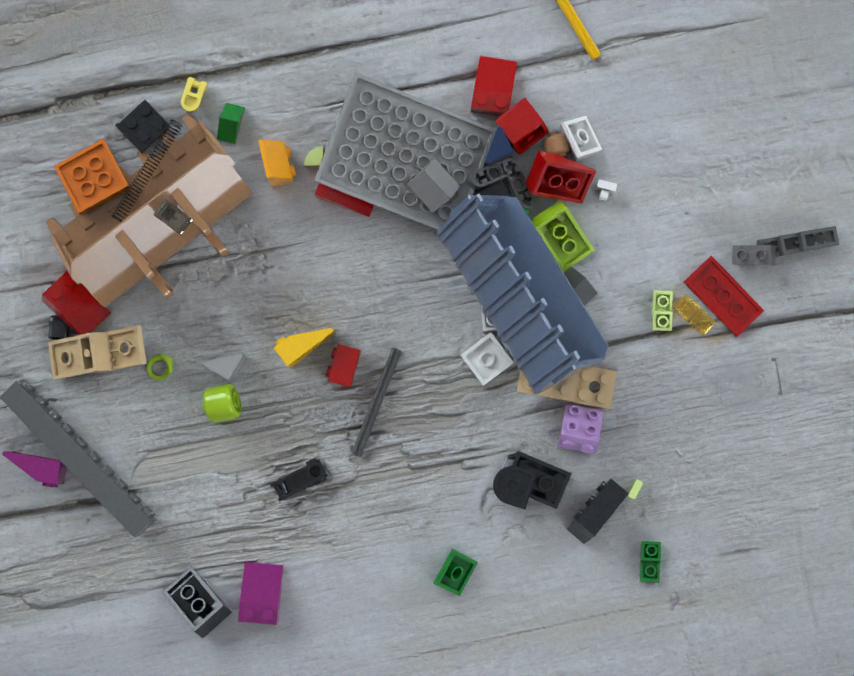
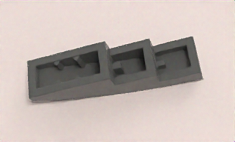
[756,226,840,257]

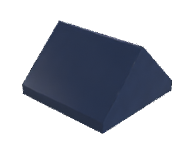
[484,126,513,167]

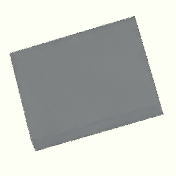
[406,158,460,213]
[204,353,246,382]

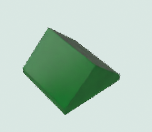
[433,548,478,596]

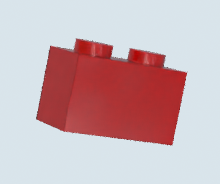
[326,344,361,388]

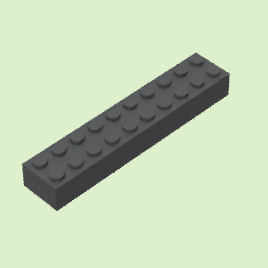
[0,381,156,537]

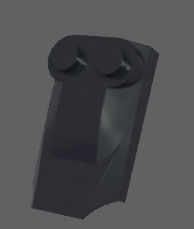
[500,451,572,509]

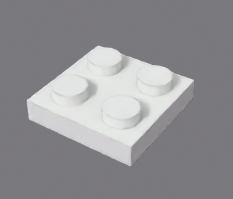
[460,332,514,386]

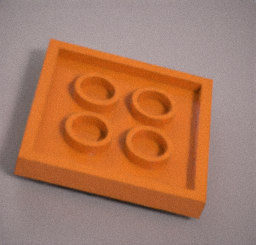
[54,138,131,216]

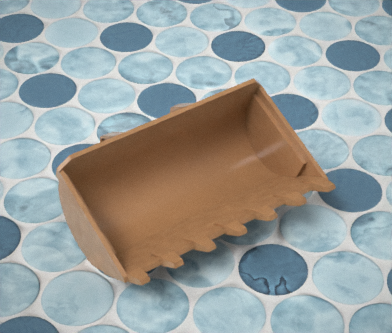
[46,114,253,307]

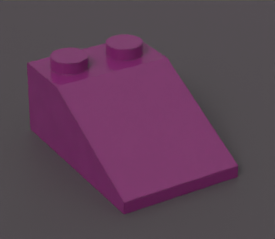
[2,451,67,488]
[238,562,283,625]

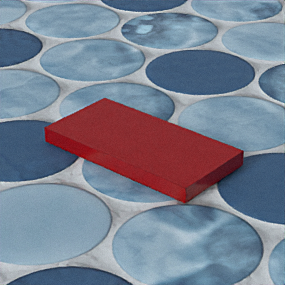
[683,255,764,337]

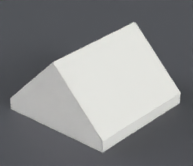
[559,116,602,162]

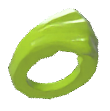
[147,354,173,380]

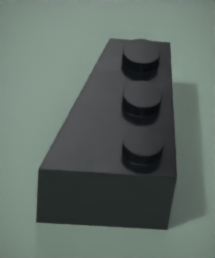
[567,479,629,544]

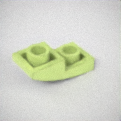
[652,290,673,331]

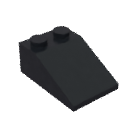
[163,566,232,638]

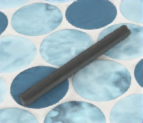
[352,348,401,456]

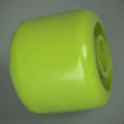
[202,383,242,423]

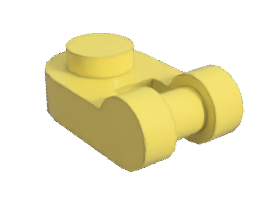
[181,77,208,112]

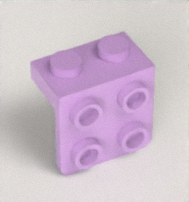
[557,403,603,454]

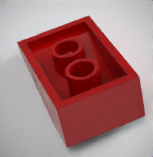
[471,56,517,116]
[525,150,596,204]
[315,183,374,217]
[42,270,111,335]

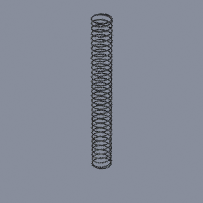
[111,119,183,222]

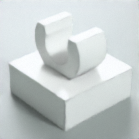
[595,179,617,201]

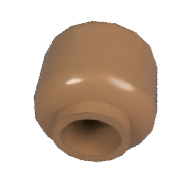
[543,131,570,158]

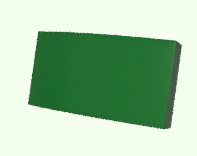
[639,541,661,583]

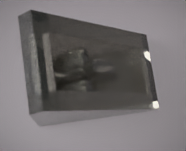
[153,199,193,235]

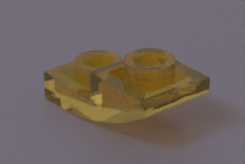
[673,294,716,336]

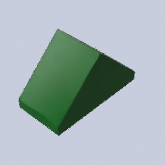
[217,103,245,144]

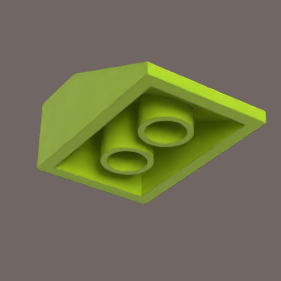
[531,200,595,272]

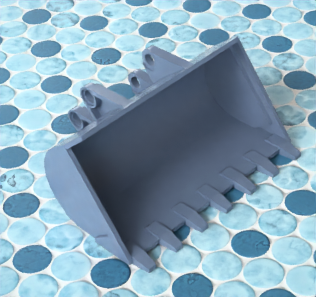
[436,194,609,395]

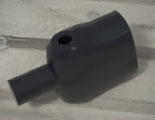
[48,315,70,340]

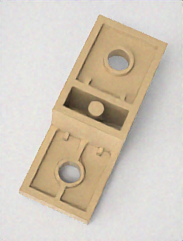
[48,326,147,380]
[516,367,617,409]

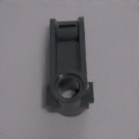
[270,458,328,502]

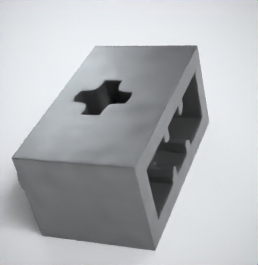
[732,245,776,265]

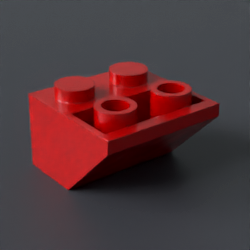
[495,97,549,156]

